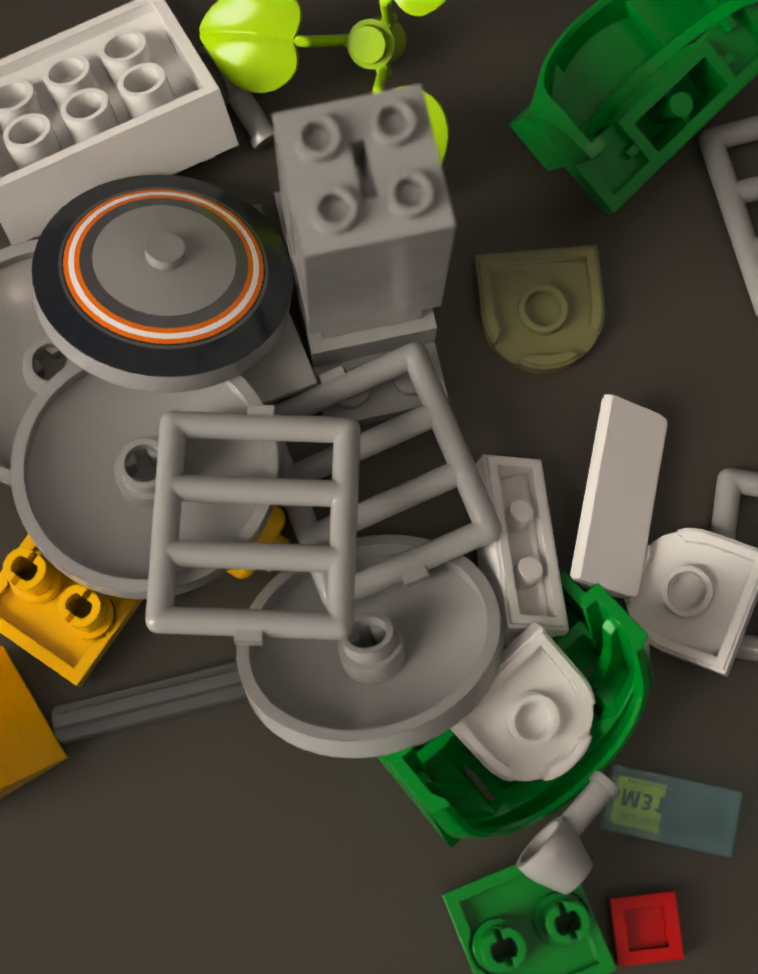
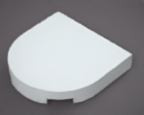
[624,528,758,677]
[450,622,595,782]

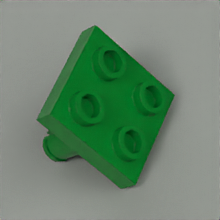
[441,862,617,974]

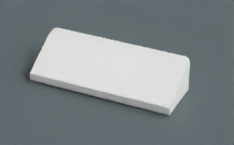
[570,394,668,599]
[476,454,569,646]

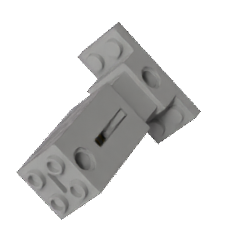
[272,84,456,426]

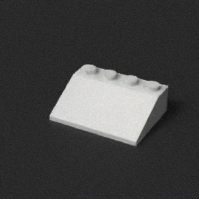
[0,0,239,245]

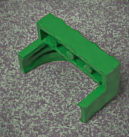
[377,571,655,848]

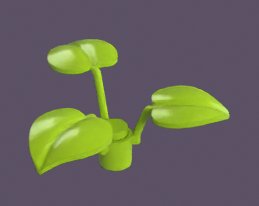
[199,0,450,166]

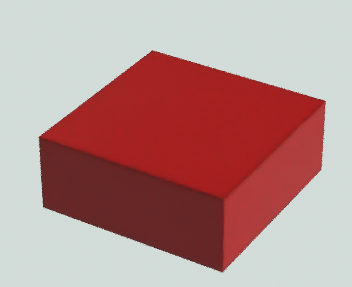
[606,890,684,966]

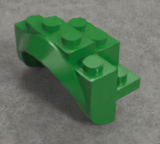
[509,0,758,215]

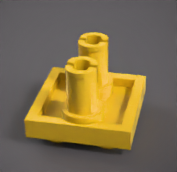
[0,534,143,688]

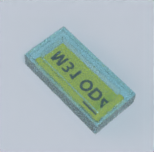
[599,764,742,858]

